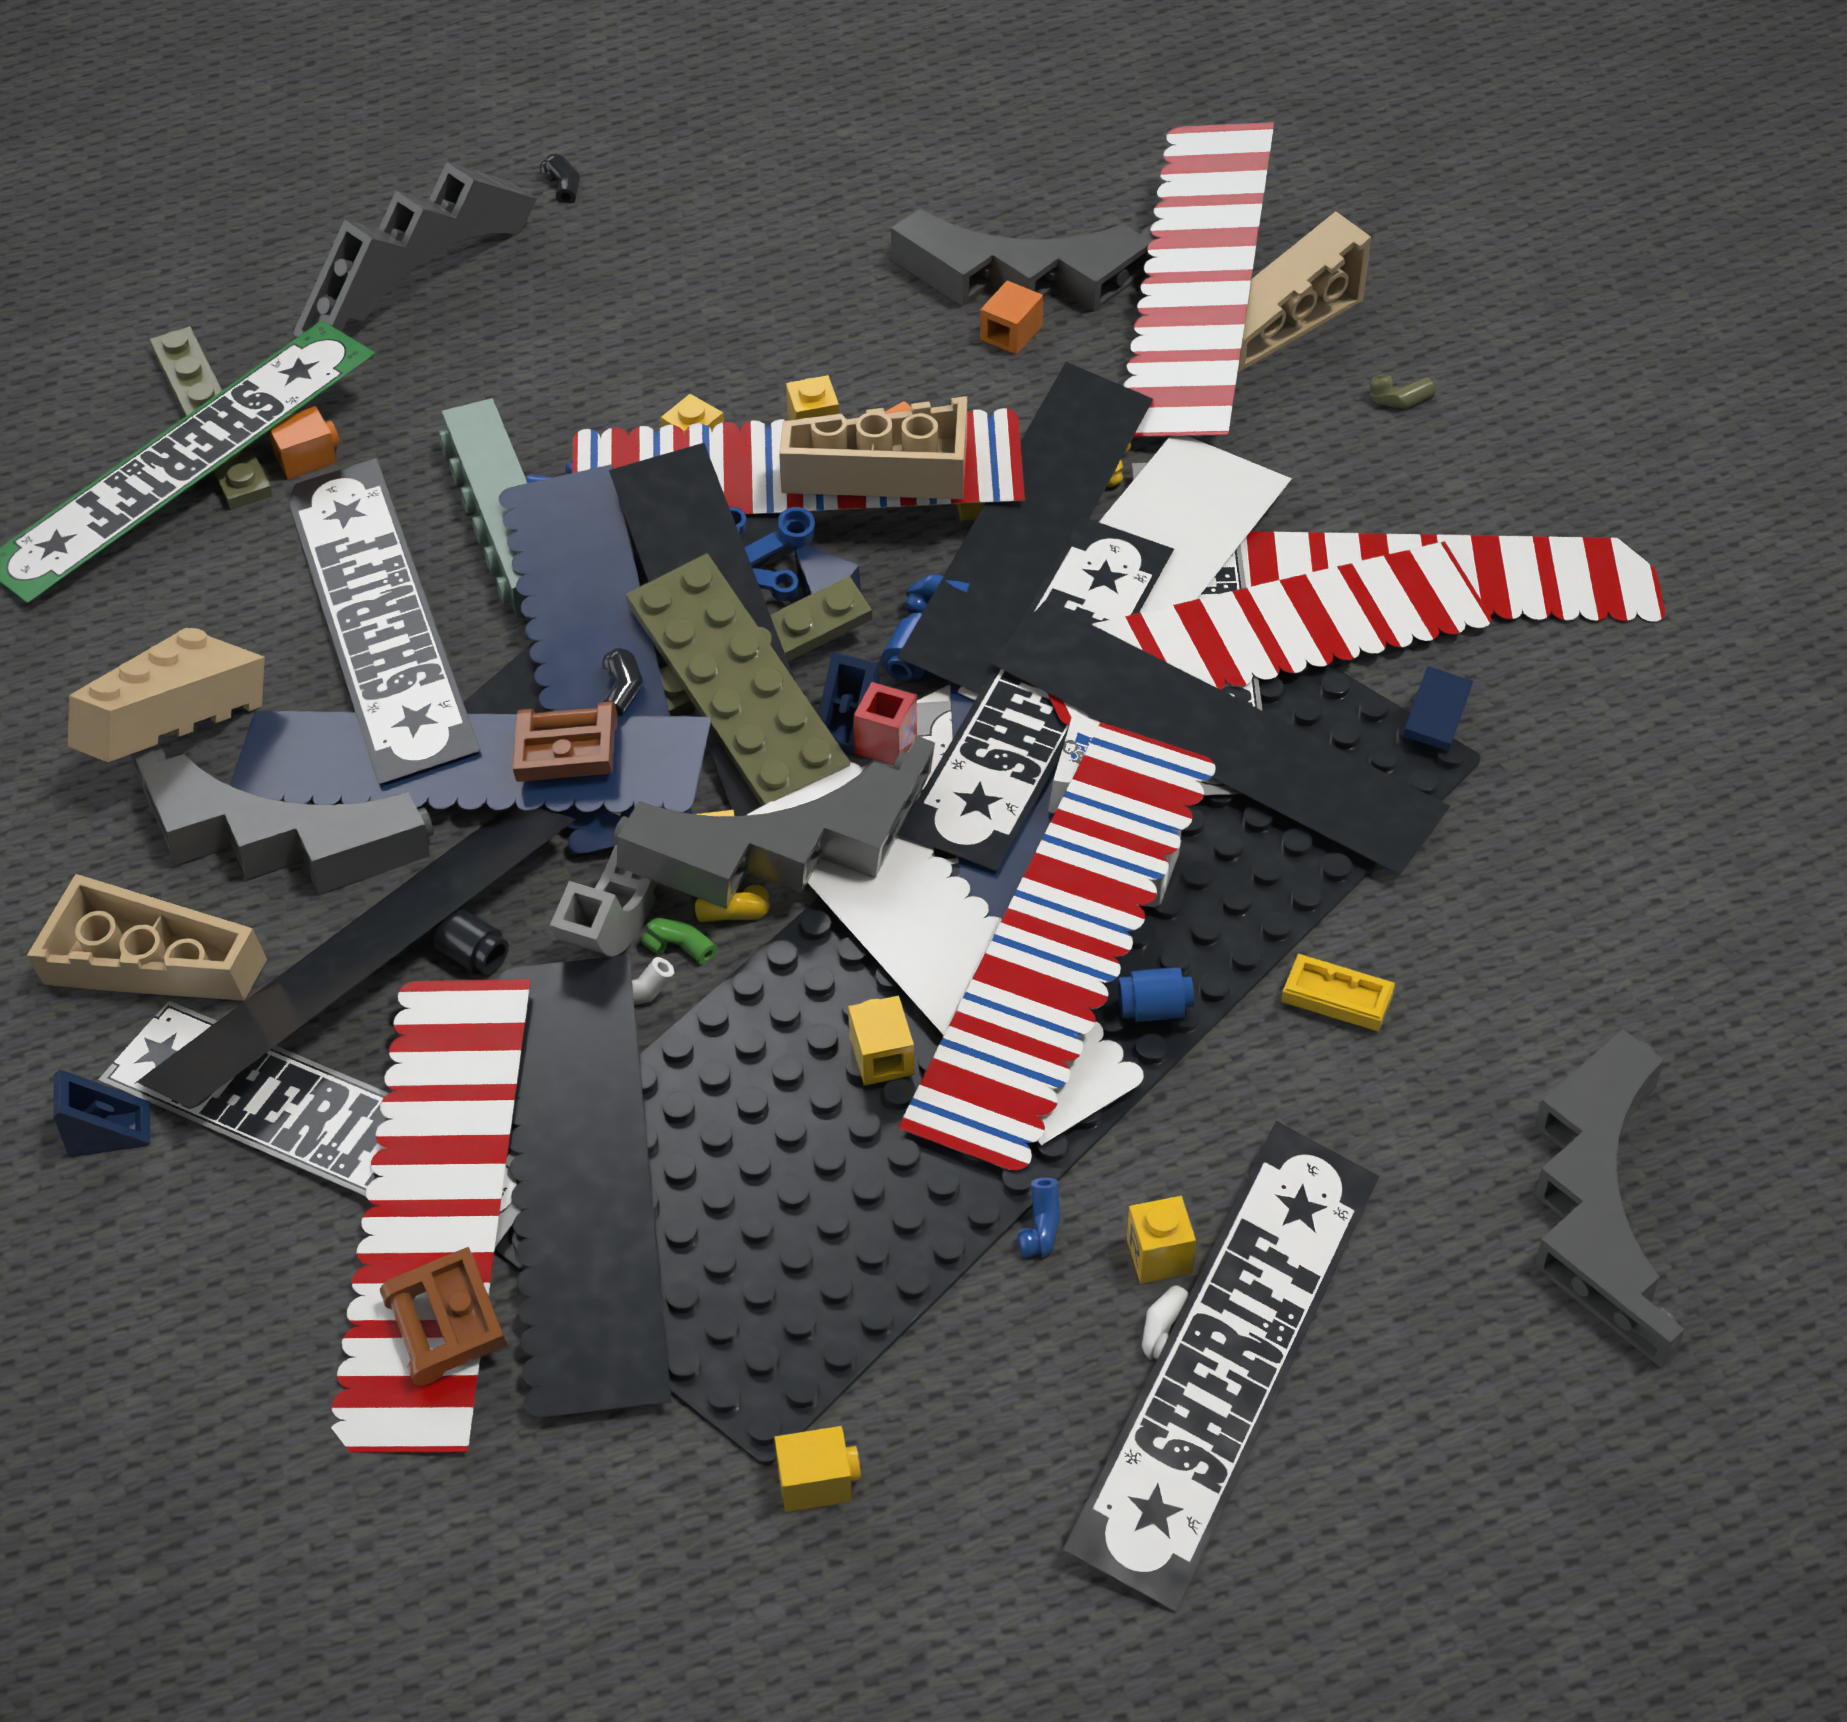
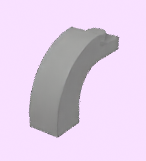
[550,845,657,956]

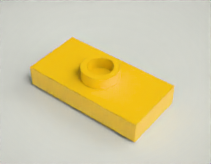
[1281,954,1396,1032]

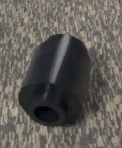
[432,907,509,975]

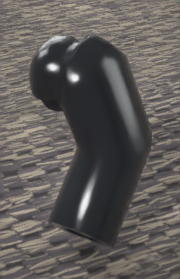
[540,153,580,203]
[602,647,643,716]

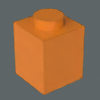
[980,281,1043,354]
[268,406,340,480]

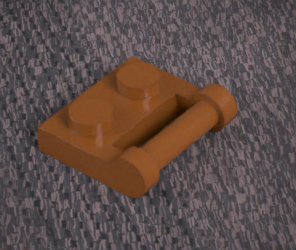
[512,701,617,782]
[380,1246,508,1386]

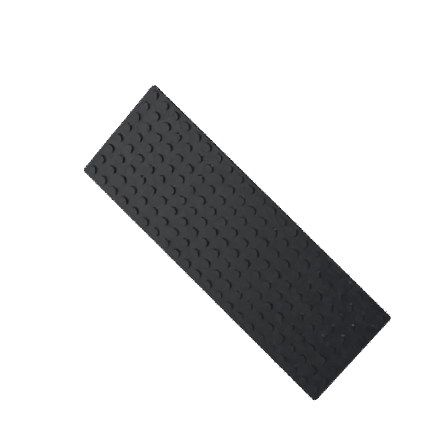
[495,661,1480,1466]

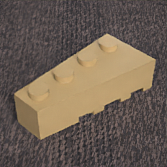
[1238,211,1371,372]
[779,396,967,499]
[68,628,265,762]
[27,874,267,1001]

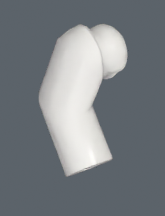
[632,957,674,1005]
[1142,1286,1189,1360]

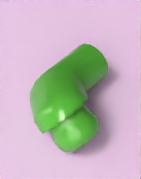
[641,917,718,965]

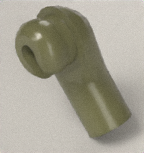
[1369,374,1436,409]

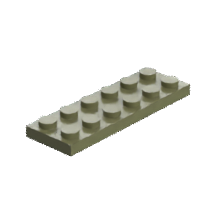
[626,553,850,806]

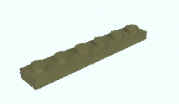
[150,327,273,510]
[660,576,873,716]

